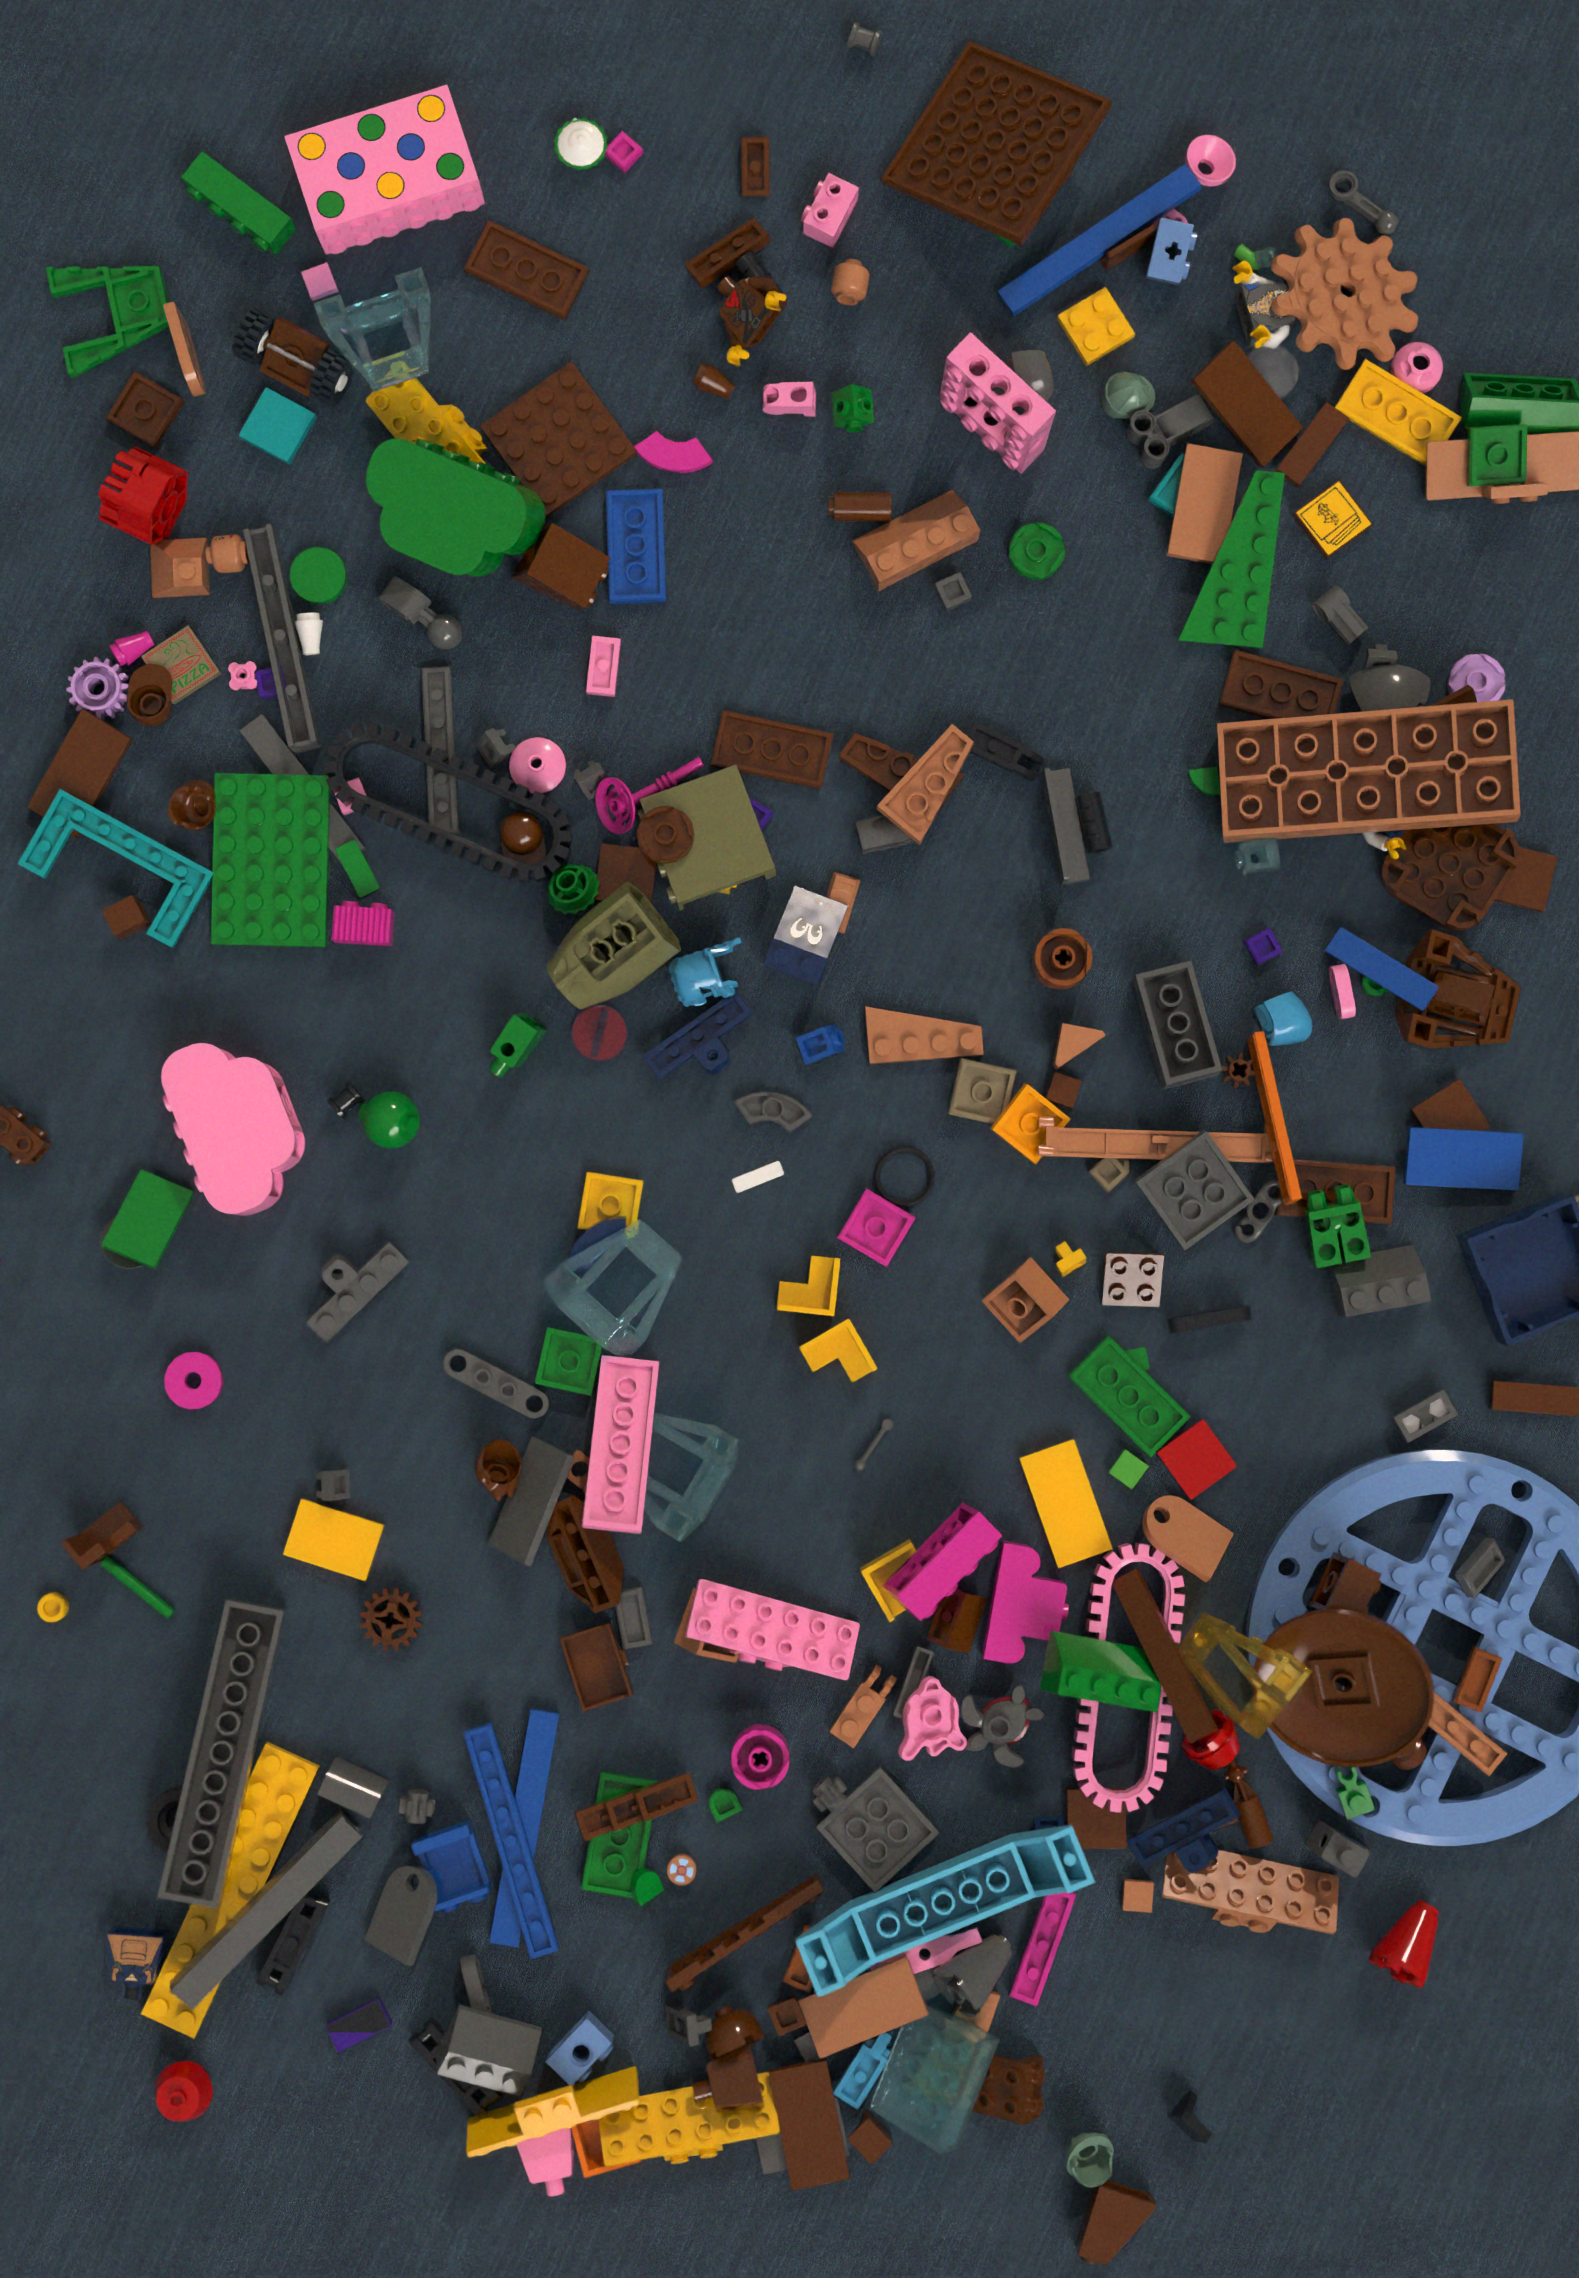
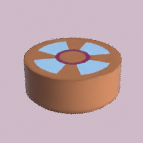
[667,1854,697,1885]

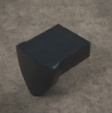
[1168,2090,1212,2143]

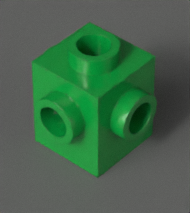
[831,384,874,433]

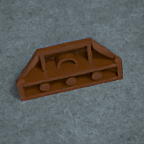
[546,1496,624,1613]

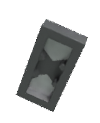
[1391,1389,1458,1443]

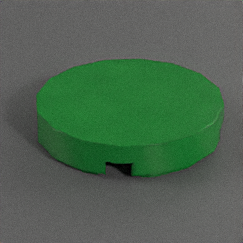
[1009,522,1065,580]
[290,547,347,605]

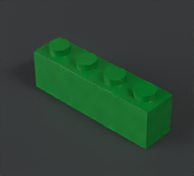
[181,151,296,255]

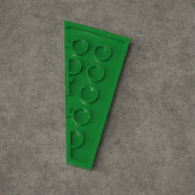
[1177,470,1285,648]

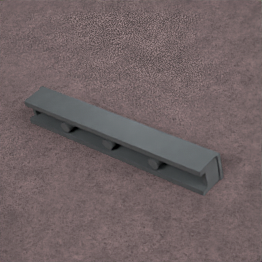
[243,524,322,754]
[170,1808,362,2010]

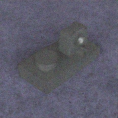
[665,2002,712,2047]

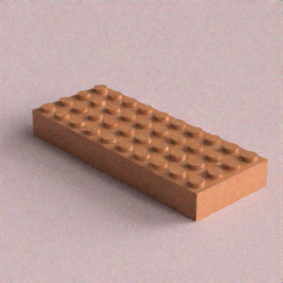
[1217,699,1521,843]

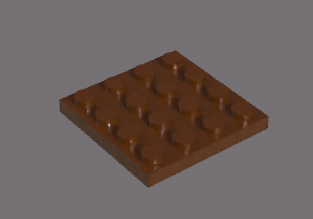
[480,361,638,519]

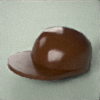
[127,664,173,726]
[500,811,547,874]

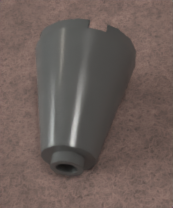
[933,1934,1012,2017]

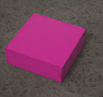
[605,131,643,173]

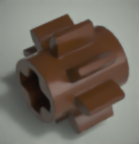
[1221,1053,1256,1089]

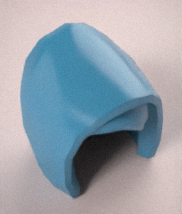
[1254,991,1313,1046]

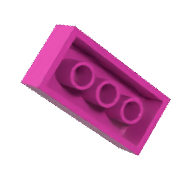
[882,1503,1002,1621]

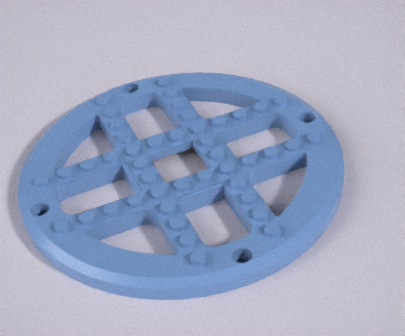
[1246,1449,1579,1846]

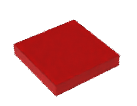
[1156,1419,1237,1500]

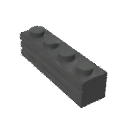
[892,1644,934,1719]

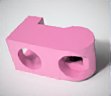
[762,382,816,417]

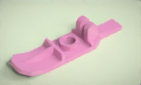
[870,1927,982,1974]

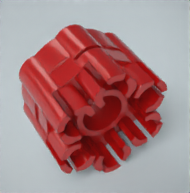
[98,446,188,545]

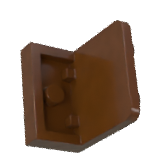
[972,2052,1045,2125]

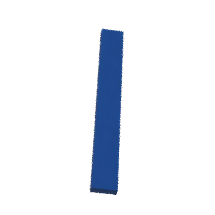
[997,164,1201,317]
[489,1708,560,1948]
[463,1722,560,1959]

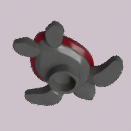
[961,1685,1044,1767]

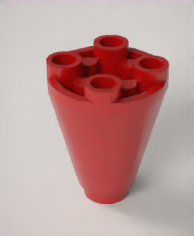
[1368,1900,1439,1989]

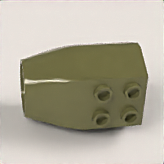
[546,881,681,1010]

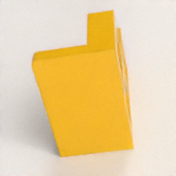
[777,1256,840,1316]
[799,1318,878,1383]
[860,1539,916,1622]

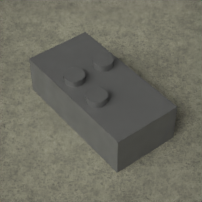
[1132,961,1222,1090]

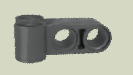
[1126,394,1214,469]

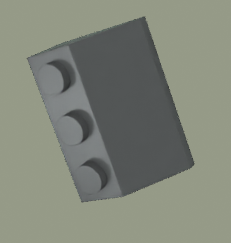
[1329,1245,1431,1317]
[437,2005,542,2096]

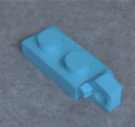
[833,2030,893,2110]

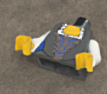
[1233,261,1296,349]

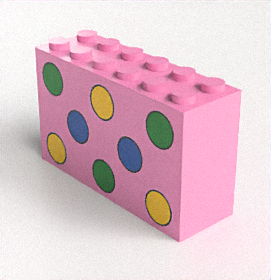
[284,85,485,255]

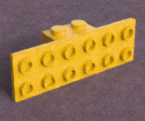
[366,362,487,464]
[466,2066,640,2157]
[598,2072,780,2166]

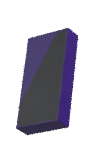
[326,1997,392,2052]

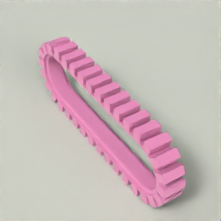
[1071,1542,1185,1813]

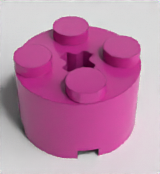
[731,1724,790,1789]

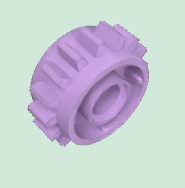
[66,657,129,720]

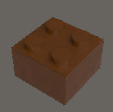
[1309,1552,1381,1614]

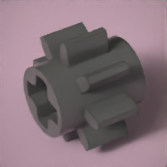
[812,1775,847,1813]
[398,1789,435,1824]

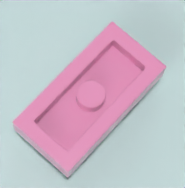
[586,636,621,697]

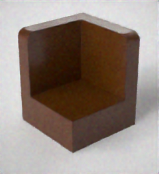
[102,895,152,940]
[848,2109,893,2165]

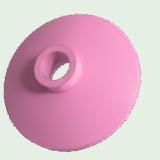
[509,737,566,794]

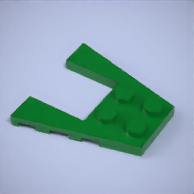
[46,266,169,378]

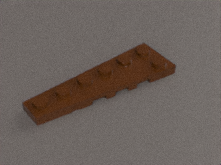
[666,1874,824,1991]

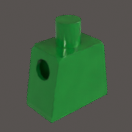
[488,1013,548,1078]

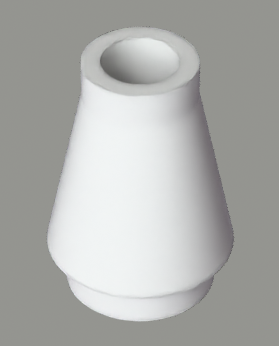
[294,613,323,655]

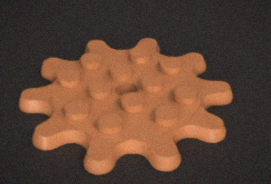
[1270,218,1418,370]

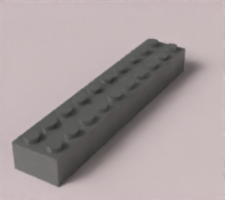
[158,1598,287,1908]

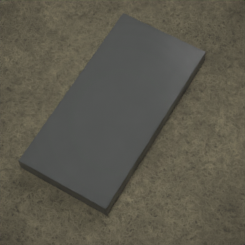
[488,1436,575,1566]

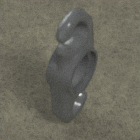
[1234,1179,1282,1243]

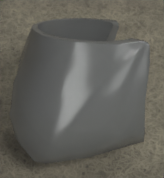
[1006,350,1055,402]

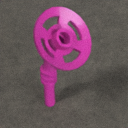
[595,757,704,834]

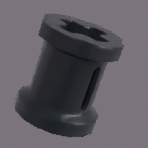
[327,1081,366,1119]

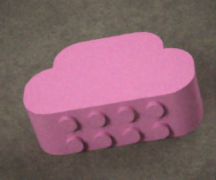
[161,1043,306,1216]

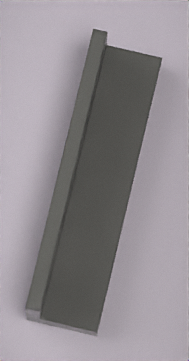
[1041,767,1090,885]

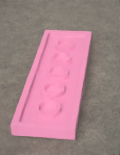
[582,1355,659,1534]

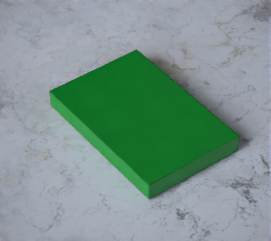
[101,1169,194,1270]

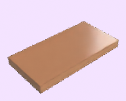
[1166,443,1243,564]
[798,1956,929,2058]

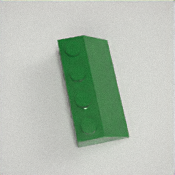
[1461,372,1579,435]
[1040,1630,1162,1712]

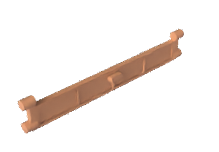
[1037,1116,1274,1163]

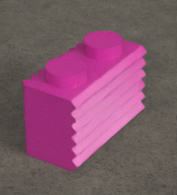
[331,901,395,946]

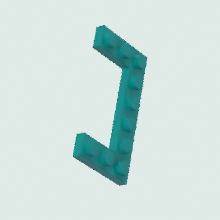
[18,789,213,948]

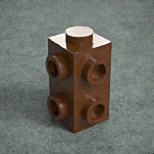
[0,1106,53,1166]

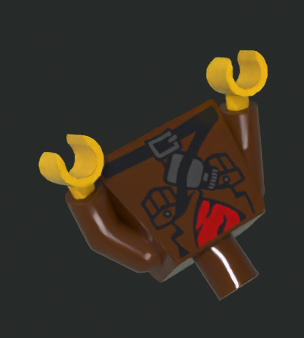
[717,276,788,367]

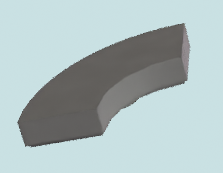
[734,1092,813,1133]

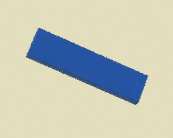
[1325,927,1439,1012]

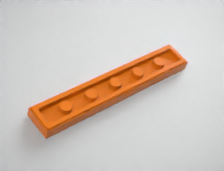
[1247,1031,1302,1205]

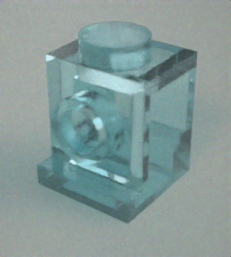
[1234,838,1281,874]

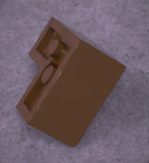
[61,1502,143,1570]

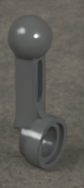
[1329,171,1398,235]

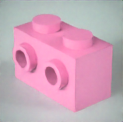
[801,173,859,248]

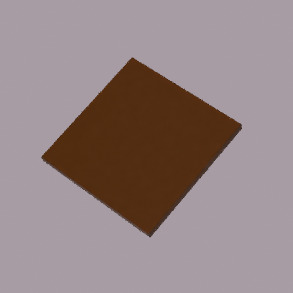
[880,41,1112,246]

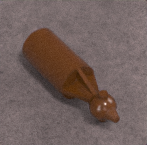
[1224,1759,1274,1848]

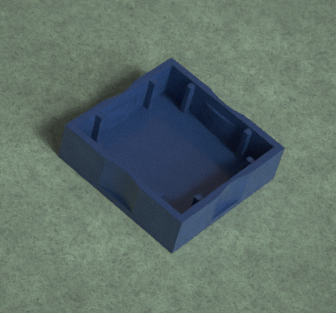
[1456,1193,1579,1346]

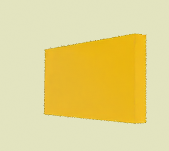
[1335,359,1462,466]
[1019,1439,1113,1568]

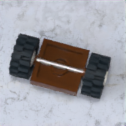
[232,308,355,407]

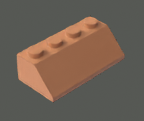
[852,490,980,591]

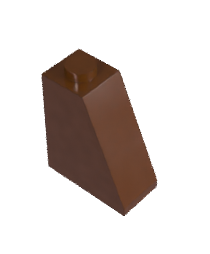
[1075,2180,1156,2265]

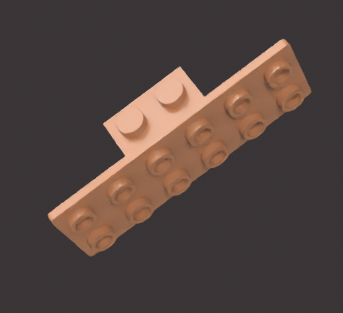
[1425,431,1579,504]
[1162,1849,1339,1934]

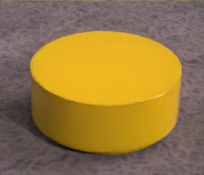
[37,1592,69,1622]

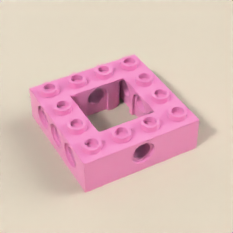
[939,332,1056,474]

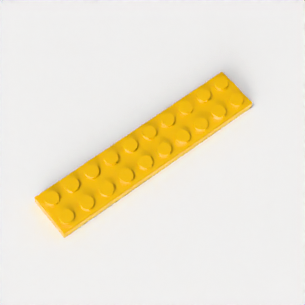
[141,1742,320,2038]

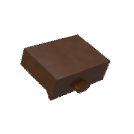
[560,1620,634,1712]

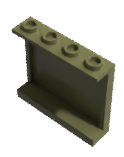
[637,765,776,911]

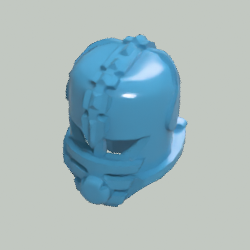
[669,937,742,1007]

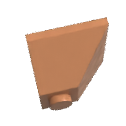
[150,538,210,598]

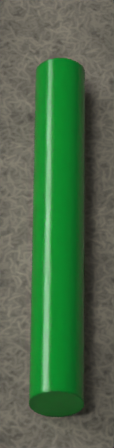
[100,1556,175,1619]

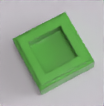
[1108,1449,1149,1489]

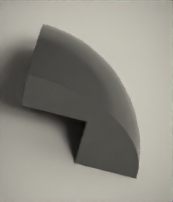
[1349,664,1431,712]

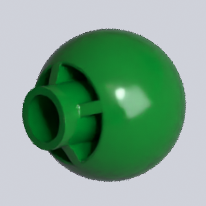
[359,1091,420,1149]

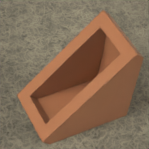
[1052,1023,1106,1070]

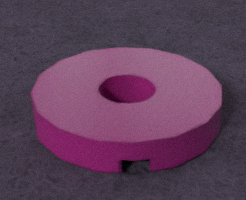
[164,1352,224,1409]

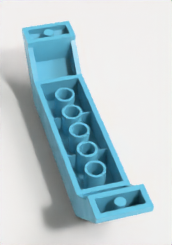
[795,1825,1095,1997]

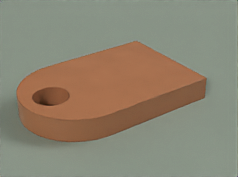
[163,301,206,397]
[1142,1496,1234,1582]

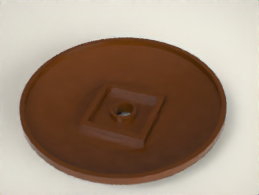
[1252,1609,1434,1767]

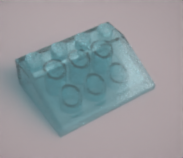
[869,2002,1000,2153]

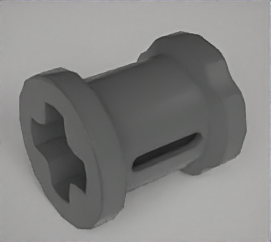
[847,22,882,57]

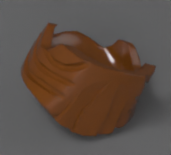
[167,780,216,831]

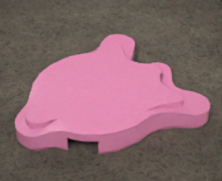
[898,1676,967,1761]

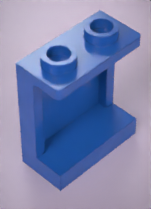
[411,1819,493,1913]

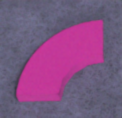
[634,431,713,473]

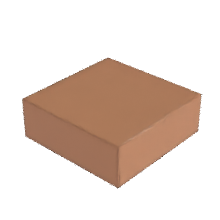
[1121,1879,1154,1913]

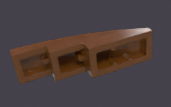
[573,1772,699,1841]

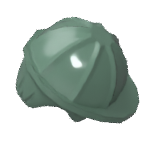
[1101,372,1156,419]
[1065,2132,1113,2187]

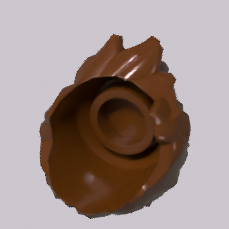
[474,1439,522,1501]

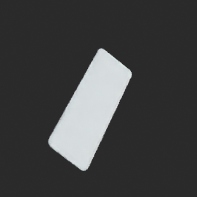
[732,1161,784,1193]

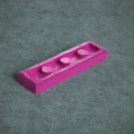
[1009,1892,1076,2006]

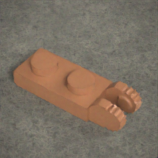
[829,1664,897,1748]

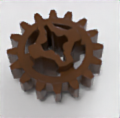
[360,1587,424,1651]

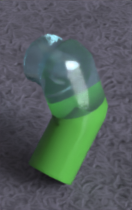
[1233,244,1277,270]

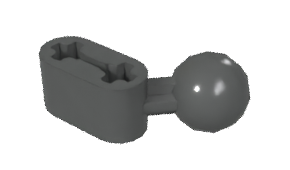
[377,576,463,650]

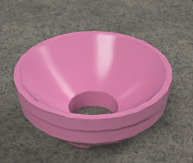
[1185,135,1236,186]
[1390,342,1443,394]

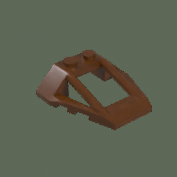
[1395,929,1521,1048]

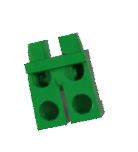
[1303,1184,1372,1268]

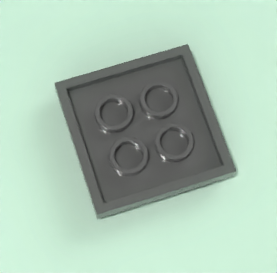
[1134,1130,1255,1250]
[816,1765,940,1893]

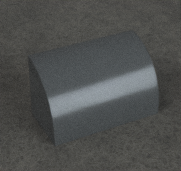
[854,815,915,855]
[317,1757,389,1818]

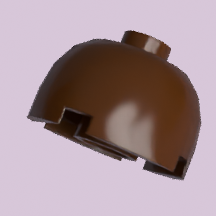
[705,2005,765,2061]

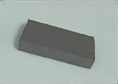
[1455,1538,1505,1598]
[616,1586,653,1650]

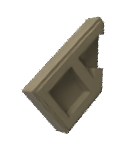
[1088,1158,1130,1193]

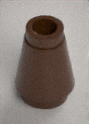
[692,363,736,400]

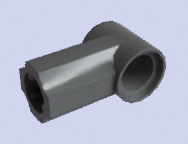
[1312,585,1368,645]

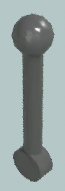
[854,1419,893,1471]

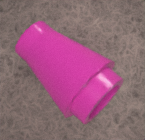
[109,631,155,667]

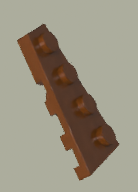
[838,733,964,817]

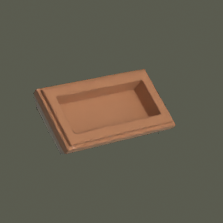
[826,872,861,934]

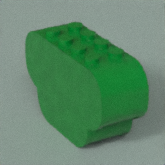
[366,438,545,577]

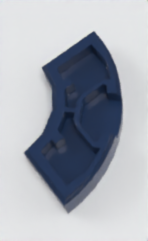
[566,1216,627,1273]

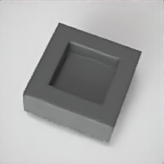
[934,572,972,611]

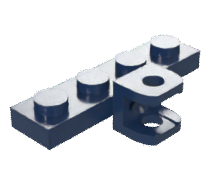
[642,990,753,1081]
[1127,1788,1241,1873]

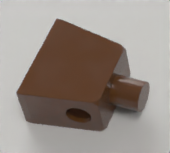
[692,2045,764,2112]

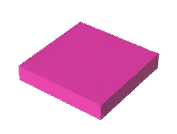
[837,1188,916,1267]

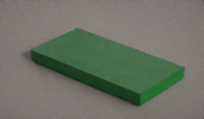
[1067,1335,1191,1458]
[581,1771,658,1898]

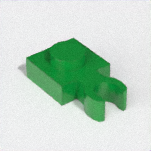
[1335,1766,1375,1820]

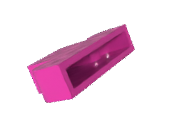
[981,1540,1069,1663]

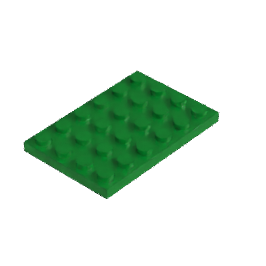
[211,773,331,948]

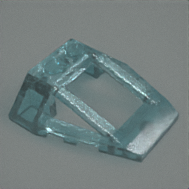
[314,267,431,392]
[542,1219,683,1358]
[644,1413,740,1542]

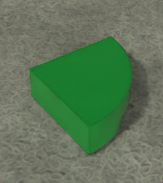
[1187,767,1221,797]

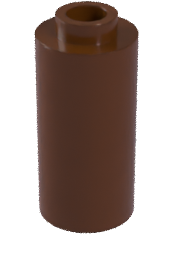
[828,492,891,521]

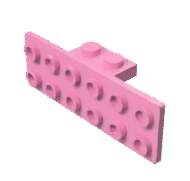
[685,1579,860,1680]

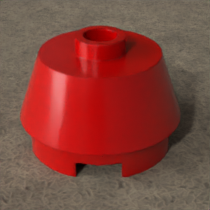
[1181,1710,1240,1770]
[154,2061,213,2121]

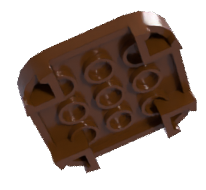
[1380,823,1521,931]

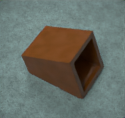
[511,523,610,610]

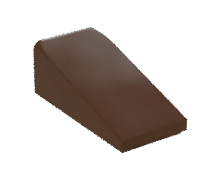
[741,137,770,197]

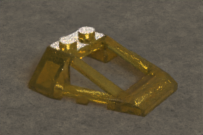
[1178,1612,1312,1741]

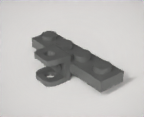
[305,1240,409,1342]

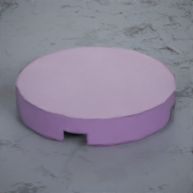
[1447,654,1505,702]

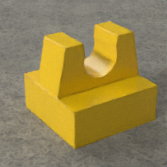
[1055,1241,1087,1277]

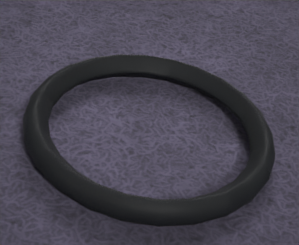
[874,1147,935,1207]

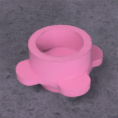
[228,661,258,691]

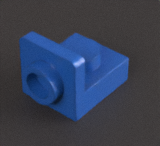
[796,1025,845,1065]

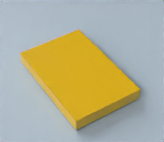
[283,1498,385,1581]

